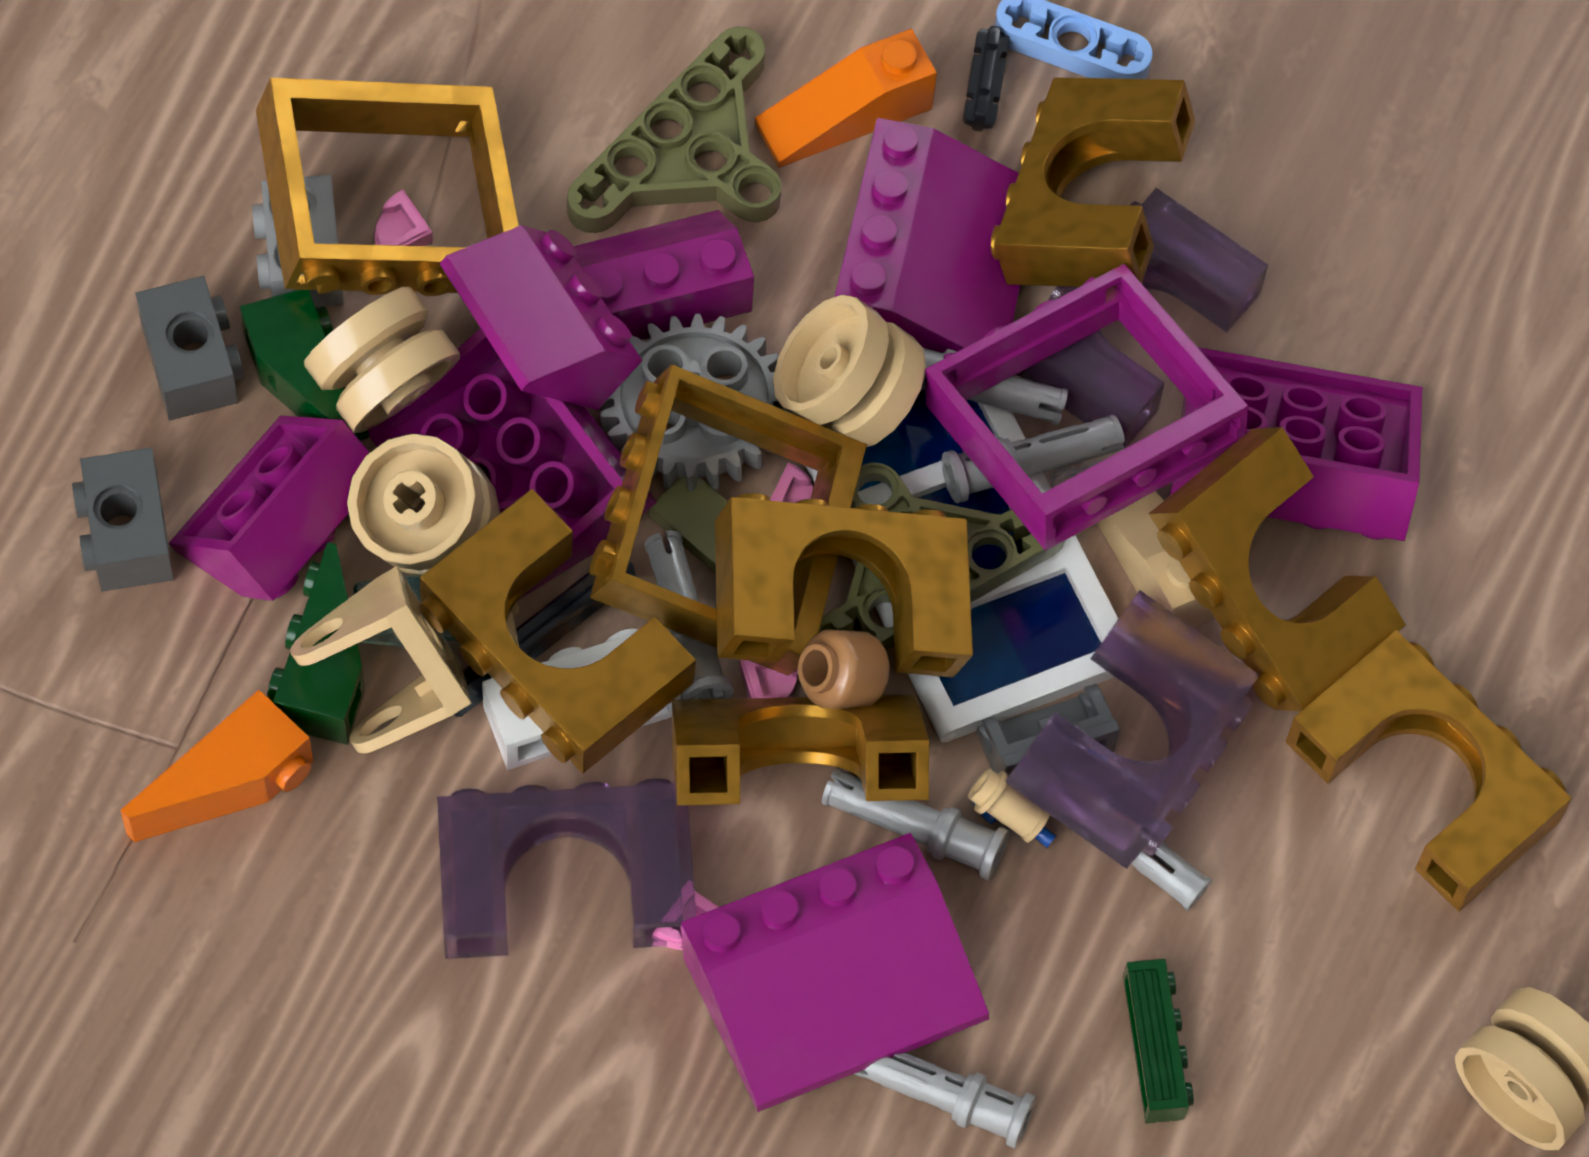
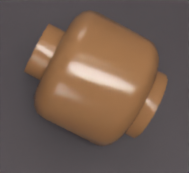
[798,629,890,709]

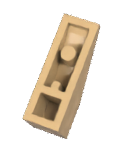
[1097,491,1215,640]

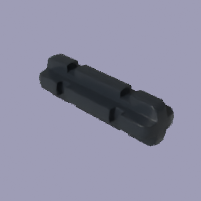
[963,26,1010,132]

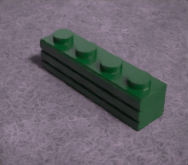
[1123,959,1194,1124]

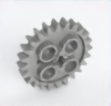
[600,314,790,491]

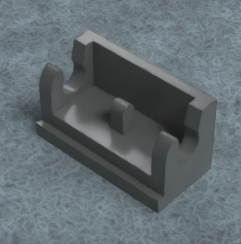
[976,683,1120,786]

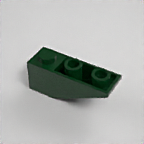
[240,290,369,441]
[267,542,365,745]

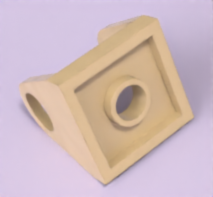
[290,566,472,753]

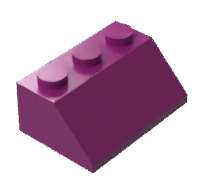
[574,210,754,340]
[439,225,643,410]
[168,415,370,601]

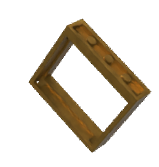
[256,77,519,296]
[589,364,867,676]

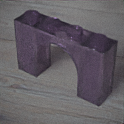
[1016,188,1268,449]
[1005,590,1259,869]
[437,778,696,959]

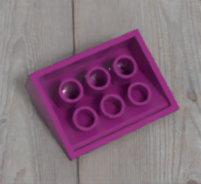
[834,117,1021,353]
[368,328,657,600]
[1170,347,1423,541]
[680,833,989,1112]

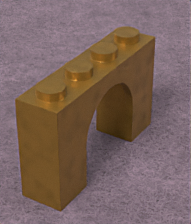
[991,77,1196,287]
[1148,427,1406,711]
[419,489,696,774]
[715,493,973,677]
[1285,630,1572,912]
[672,695,929,806]

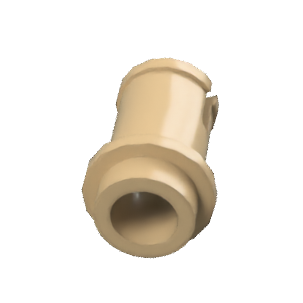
[968,769,1050,843]

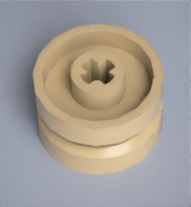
[304,287,460,433]
[773,295,926,447]
[347,434,500,579]
[1455,987,1589,1150]

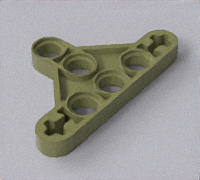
[567,26,782,233]
[818,463,1066,651]

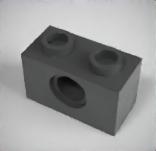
[135,276,245,421]
[72,447,173,592]

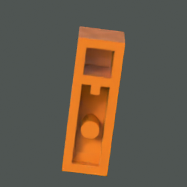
[755,28,937,168]
[120,690,313,842]

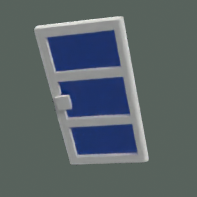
[806,390,1139,743]

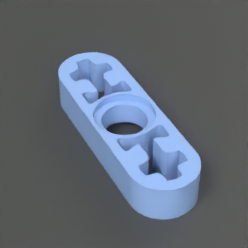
[994,0,1153,79]

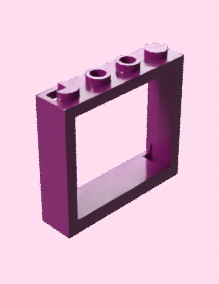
[925,264,1248,551]

